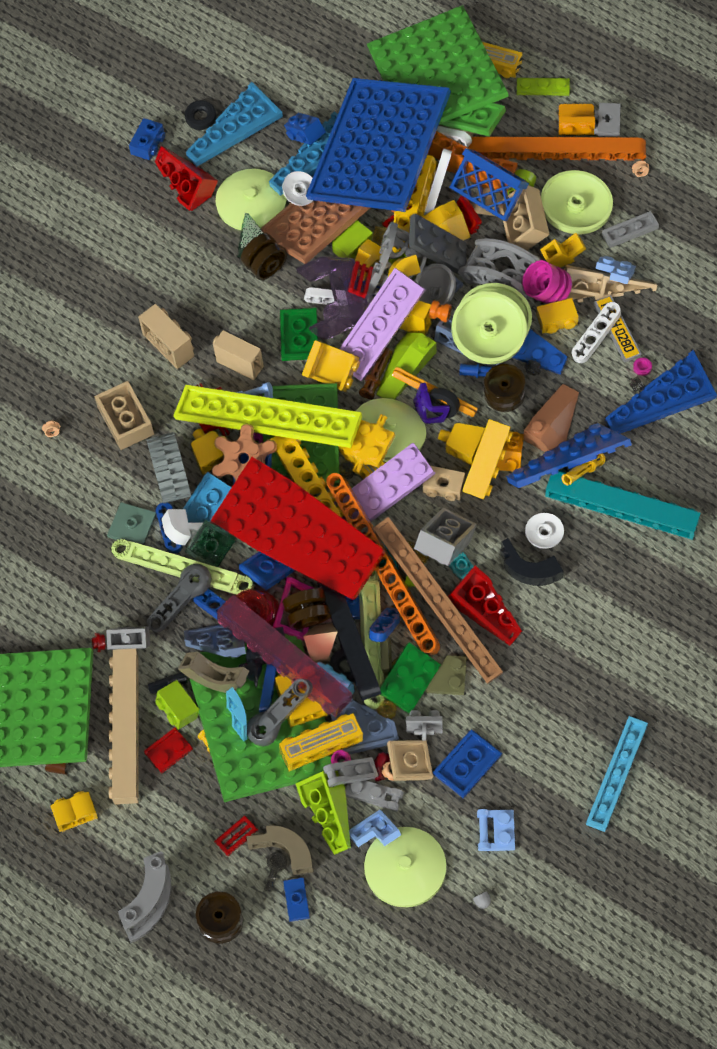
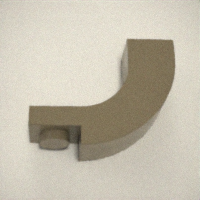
[178,652,249,693]
[247,825,313,875]

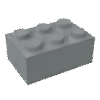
[414,508,477,566]

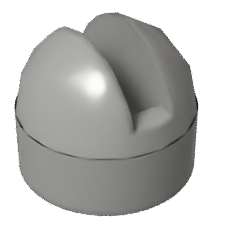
[473,891,491,909]

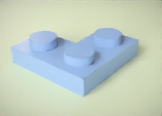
[596,256,636,284]
[349,810,401,847]

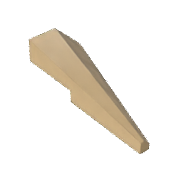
[564,265,657,303]

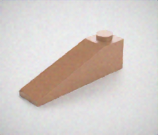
[524,384,579,452]

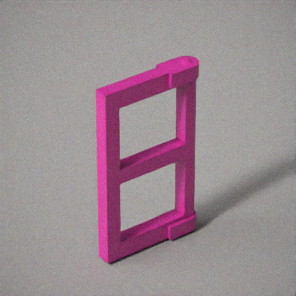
[272,577,314,641]

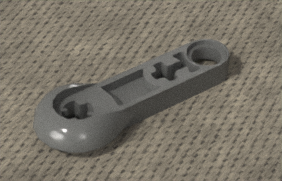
[147,564,212,632]
[247,678,313,747]

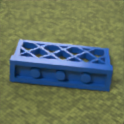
[449,148,529,221]

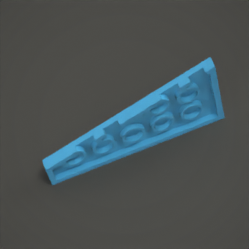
[186,82,283,167]
[269,111,338,196]
[183,472,232,533]

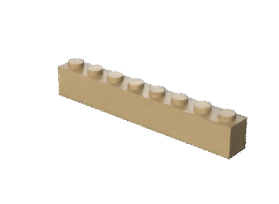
[109,648,139,805]

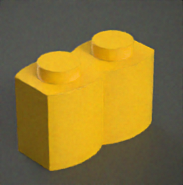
[51,791,98,832]

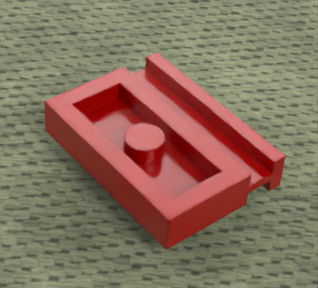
[144,728,193,774]

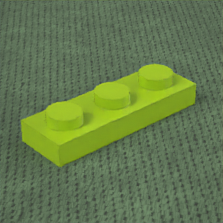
[517,78,570,96]

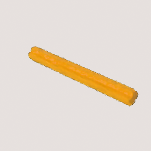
[392,367,478,417]

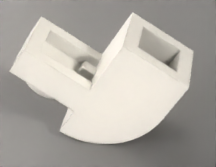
[162,509,208,545]

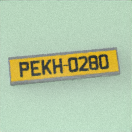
[594,295,642,363]

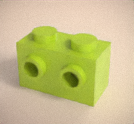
[332,220,373,265]
[156,680,200,730]

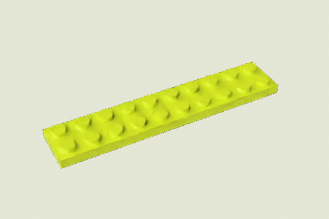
[174,385,362,448]

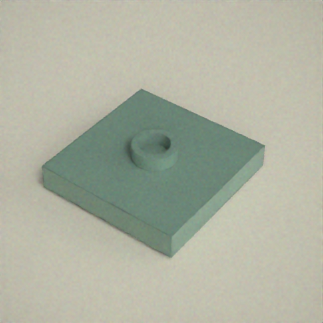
[107,502,157,545]

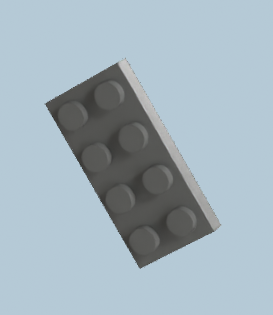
[409,213,467,275]

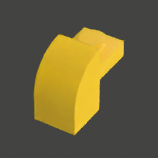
[540,233,586,268]
[355,239,382,281]
[388,255,421,277]

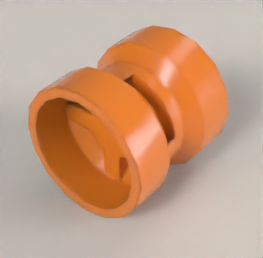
[429,300,452,322]

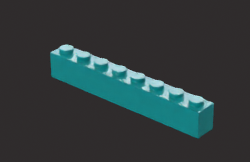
[545,470,701,540]

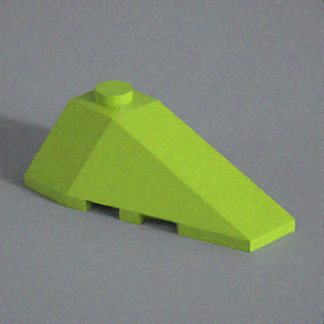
[377,333,437,400]

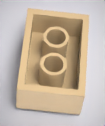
[500,185,550,251]
[138,304,194,370]
[94,381,154,450]

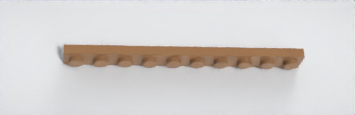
[373,517,503,684]

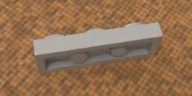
[602,211,659,248]

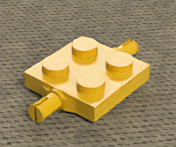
[344,414,395,474]

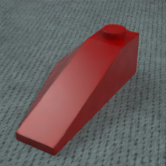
[155,146,218,211]
[447,565,522,646]

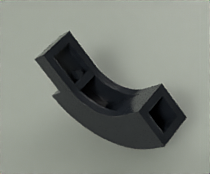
[500,538,564,586]

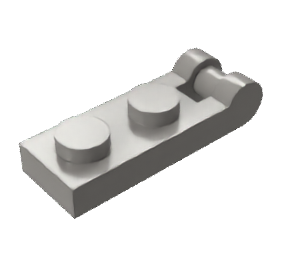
[323,757,379,787]
[345,780,404,812]

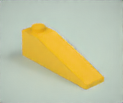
[423,200,471,241]

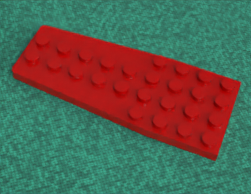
[210,457,385,600]

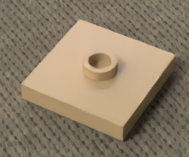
[387,740,433,781]

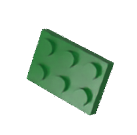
[280,308,318,361]
[380,642,441,714]

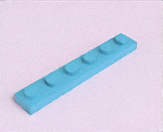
[586,716,648,832]

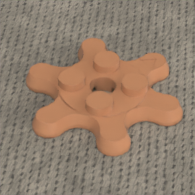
[212,423,277,482]

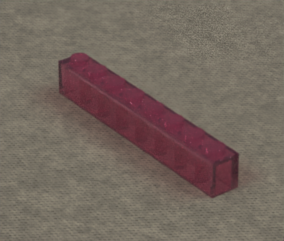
[217,595,352,717]

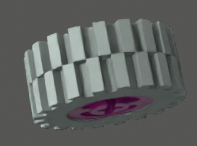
[146,432,191,504]

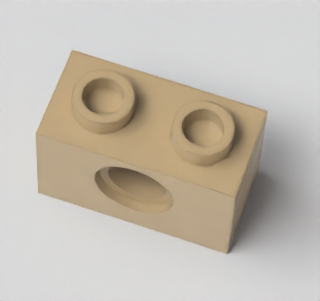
[423,466,465,501]

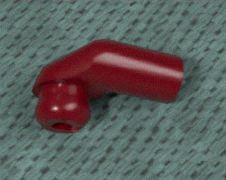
[374,752,390,782]

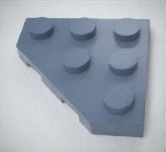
[184,621,246,657]
[327,695,399,754]

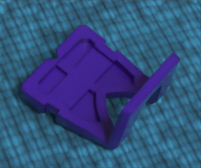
[413,383,450,424]

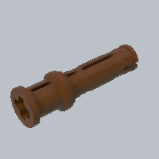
[359,348,393,400]

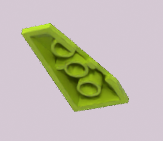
[296,771,351,855]

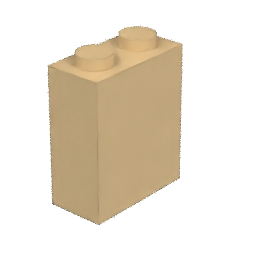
[213,330,264,380]

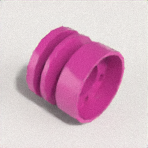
[522,260,572,304]

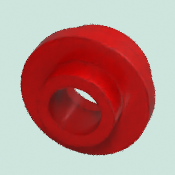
[92,633,106,652]

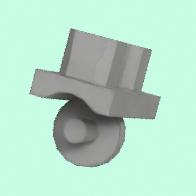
[406,710,443,741]

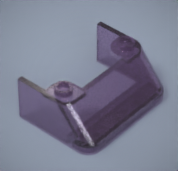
[296,256,368,340]

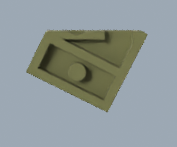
[426,655,467,695]

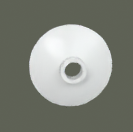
[282,171,313,206]
[525,513,564,549]

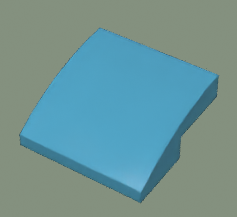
[226,687,247,741]

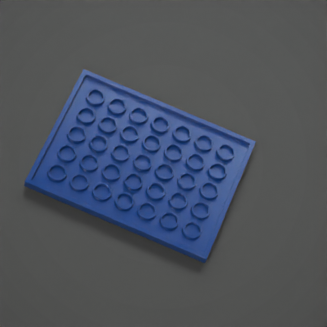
[306,78,451,212]

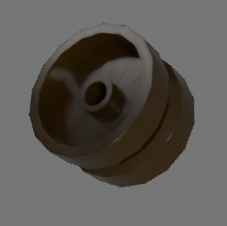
[240,233,287,280]
[484,364,525,412]
[282,588,331,629]
[195,891,244,944]

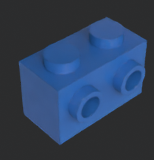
[284,113,326,145]
[129,118,165,160]

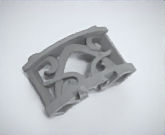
[367,221,427,296]
[458,238,541,299]
[118,851,171,943]

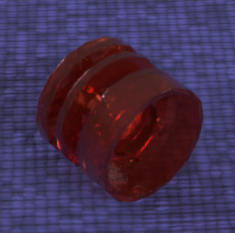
[230,589,279,631]

